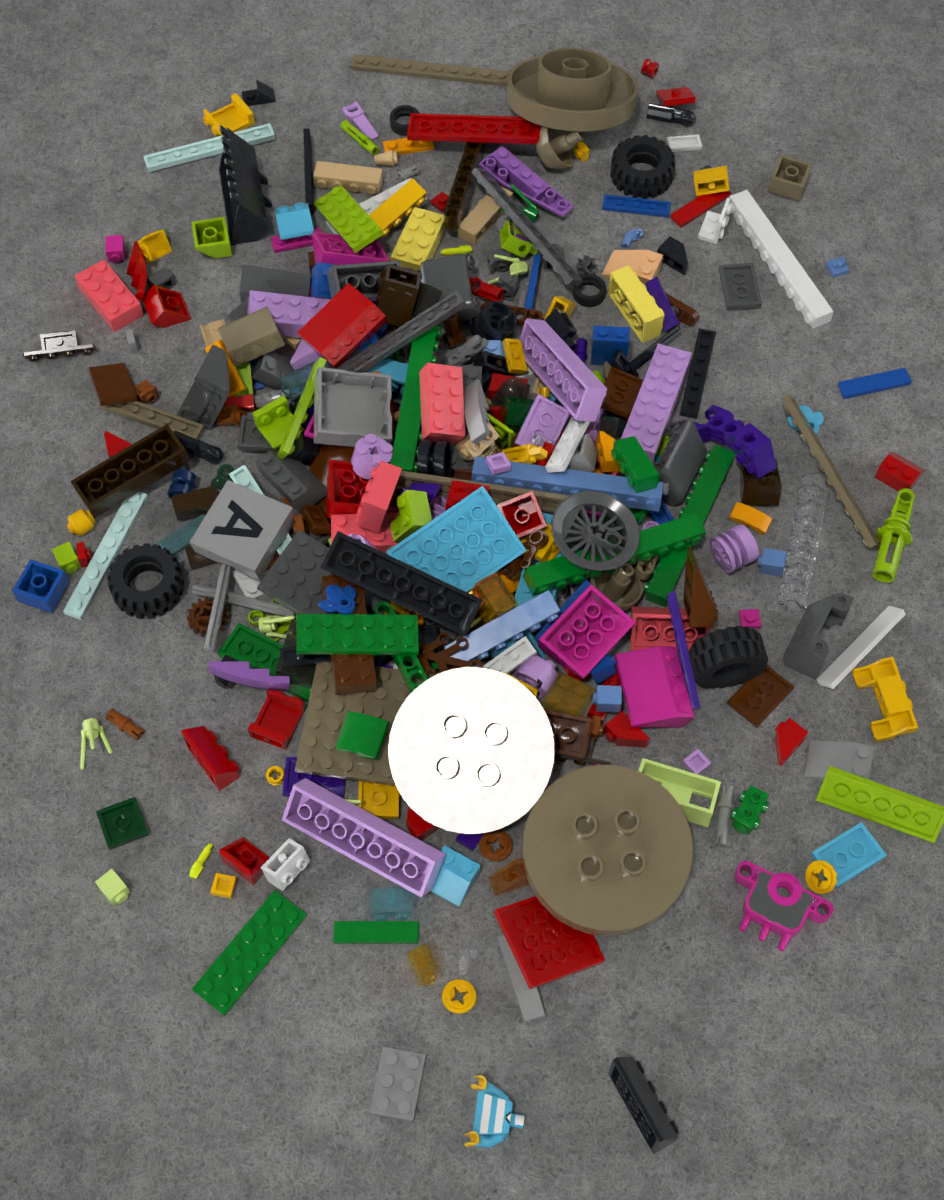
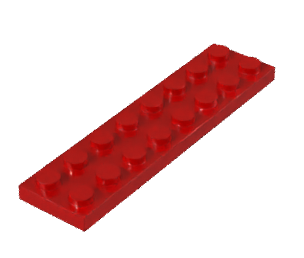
[407,113,542,145]

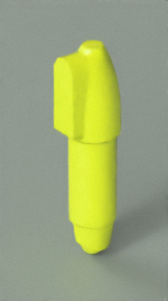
[440,245,473,255]
[189,843,213,879]

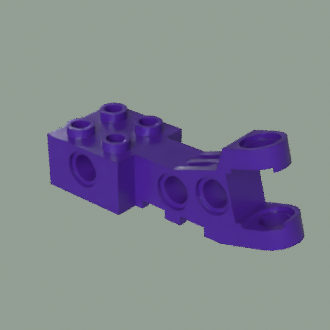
[694,405,777,479]

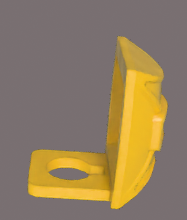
[137,229,172,263]

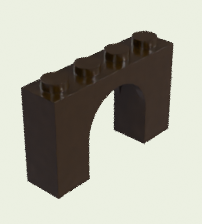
[171,485,220,570]

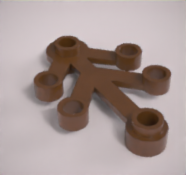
[503,530,548,579]
[416,632,484,679]

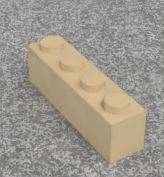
[313,161,383,195]
[457,186,513,246]

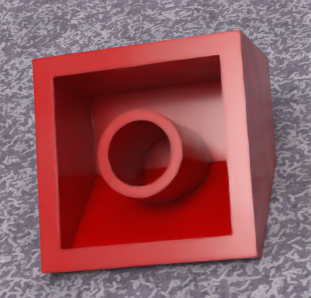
[143,285,191,328]
[875,452,925,492]

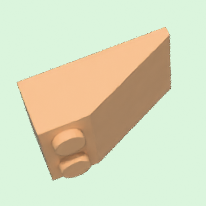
[601,250,663,283]

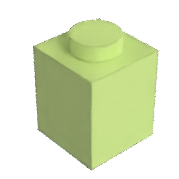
[95,869,130,906]

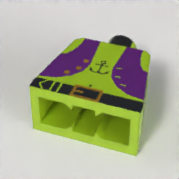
[499,219,538,258]

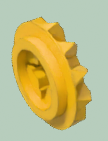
[805,860,838,894]
[442,979,476,1015]

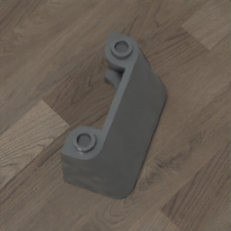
[421,253,481,330]
[177,345,230,430]
[652,417,707,506]
[783,593,854,680]

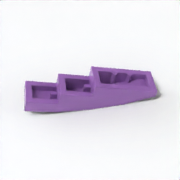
[209,661,290,690]

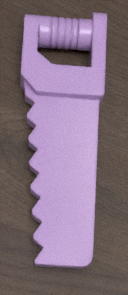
[342,101,378,141]

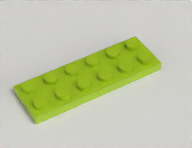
[313,185,384,253]
[816,766,944,843]

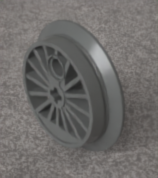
[551,491,640,571]

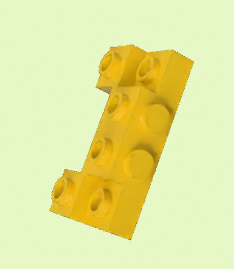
[852,657,918,743]

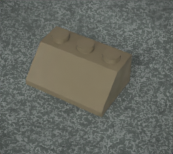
[218,306,285,367]

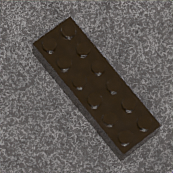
[70,424,190,518]

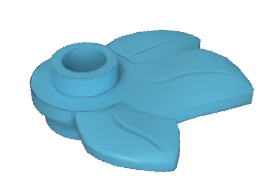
[787,405,824,434]

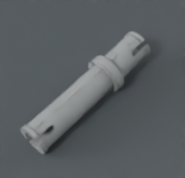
[714,785,735,848]

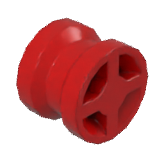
[641,59,659,78]

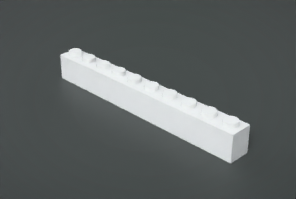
[729,190,834,328]

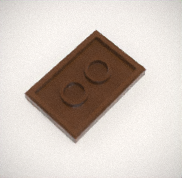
[89,363,137,406]
[601,367,644,419]
[726,665,795,728]

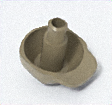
[536,127,583,170]
[590,563,644,612]

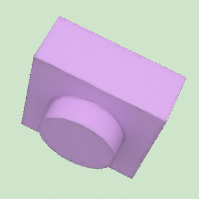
[486,452,511,475]
[682,749,711,775]

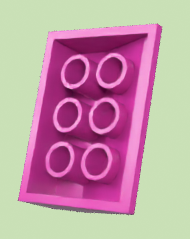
[312,232,390,265]
[538,584,636,679]
[614,646,694,728]

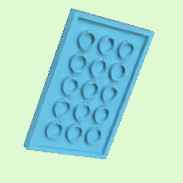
[386,486,527,592]

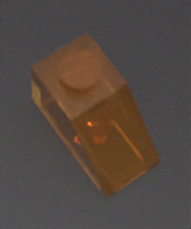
[488,858,529,896]

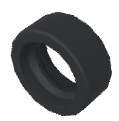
[390,105,420,136]
[573,274,606,307]

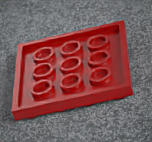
[494,896,605,989]

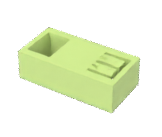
[638,758,721,827]

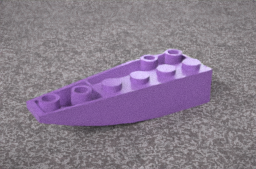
[479,146,574,217]

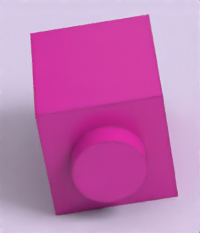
[105,235,126,263]

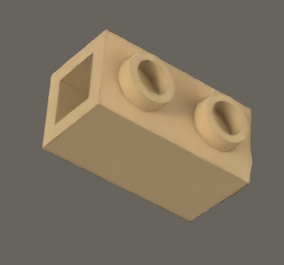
[455,422,499,461]

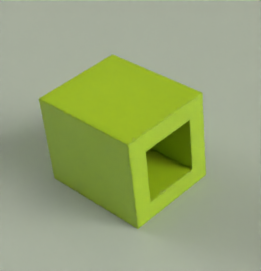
[52,542,81,574]

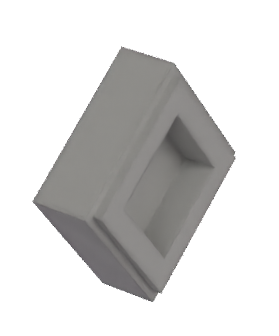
[125,329,138,354]

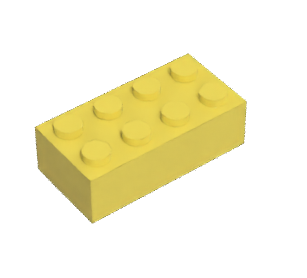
[390,207,446,271]
[608,265,665,344]

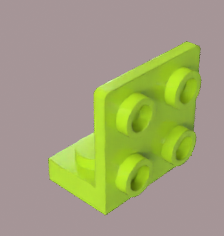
[252,395,305,450]

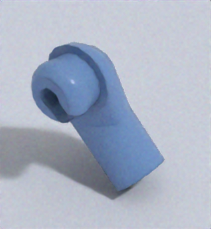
[621,228,643,249]

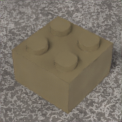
[768,155,813,201]

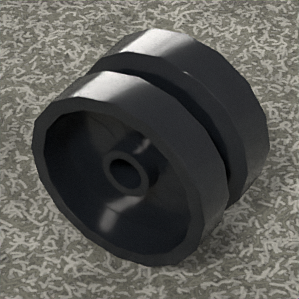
[417,439,452,478]

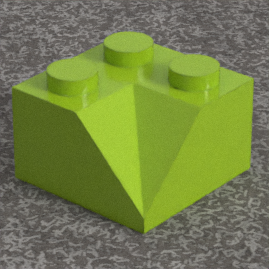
[191,217,232,259]
[390,490,432,542]

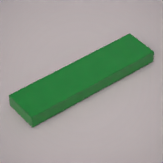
[333,921,419,944]

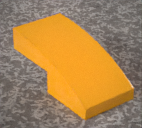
[728,502,772,535]

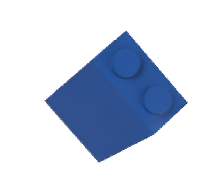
[590,325,630,366]

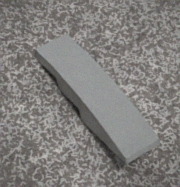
[463,379,490,444]
[497,935,545,1022]

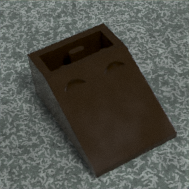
[376,263,421,327]
[740,459,782,506]

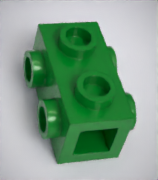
[730,785,770,835]

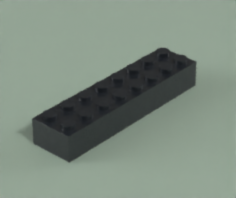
[320,531,483,636]

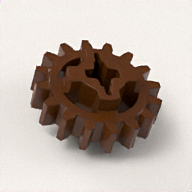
[187,596,230,637]

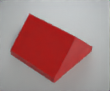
[219,837,270,886]

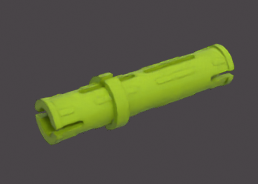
[340,120,379,156]

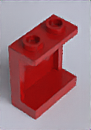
[248,689,306,750]

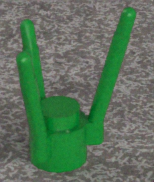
[500,184,540,223]

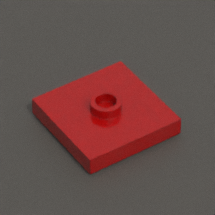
[656,87,696,106]

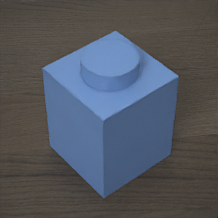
[757,548,787,577]
[592,685,622,713]

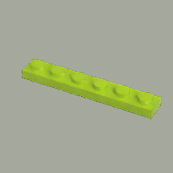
[277,357,327,459]

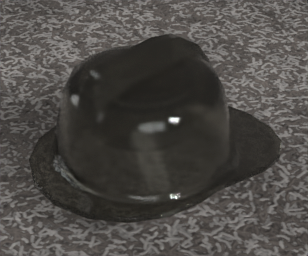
[491,377,528,406]

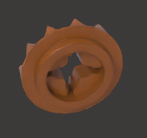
[479,830,512,862]

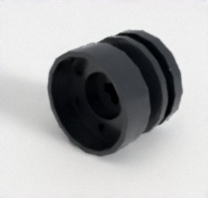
[471,302,517,341]

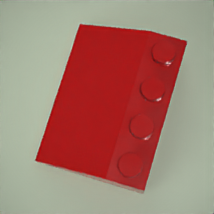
[297,283,387,369]
[326,459,401,518]

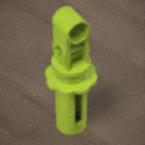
[872,488,915,583]

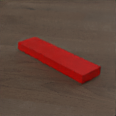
[670,191,731,228]

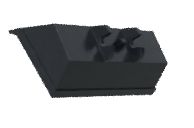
[219,125,272,246]

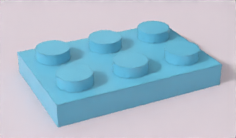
[811,822,887,889]

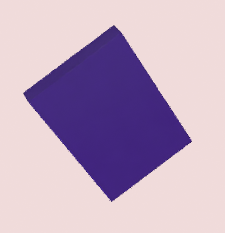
[282,757,345,799]

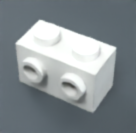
[261,838,310,891]

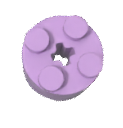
[351,434,393,479]
[512,654,558,698]

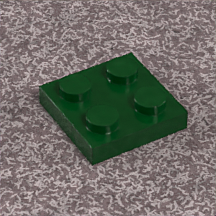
[96,797,149,850]

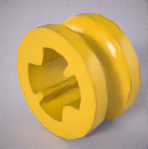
[266,766,284,786]

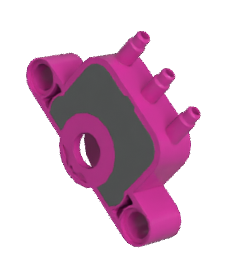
[734,861,834,951]

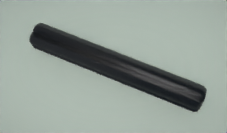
[630,326,682,370]

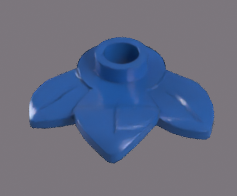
[318,585,357,614]

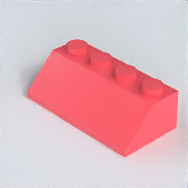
[630,606,710,652]

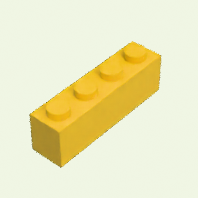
[369,178,427,240]

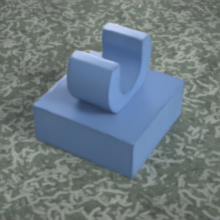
[826,257,849,278]

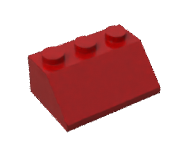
[181,726,240,791]

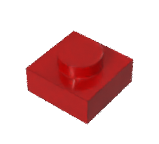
[430,191,449,213]
[76,542,92,568]

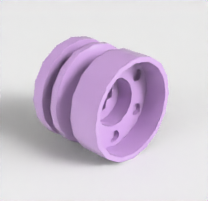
[710,524,759,573]

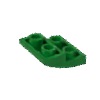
[335,711,389,759]

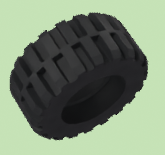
[610,135,675,199]
[107,543,184,619]
[688,626,768,689]

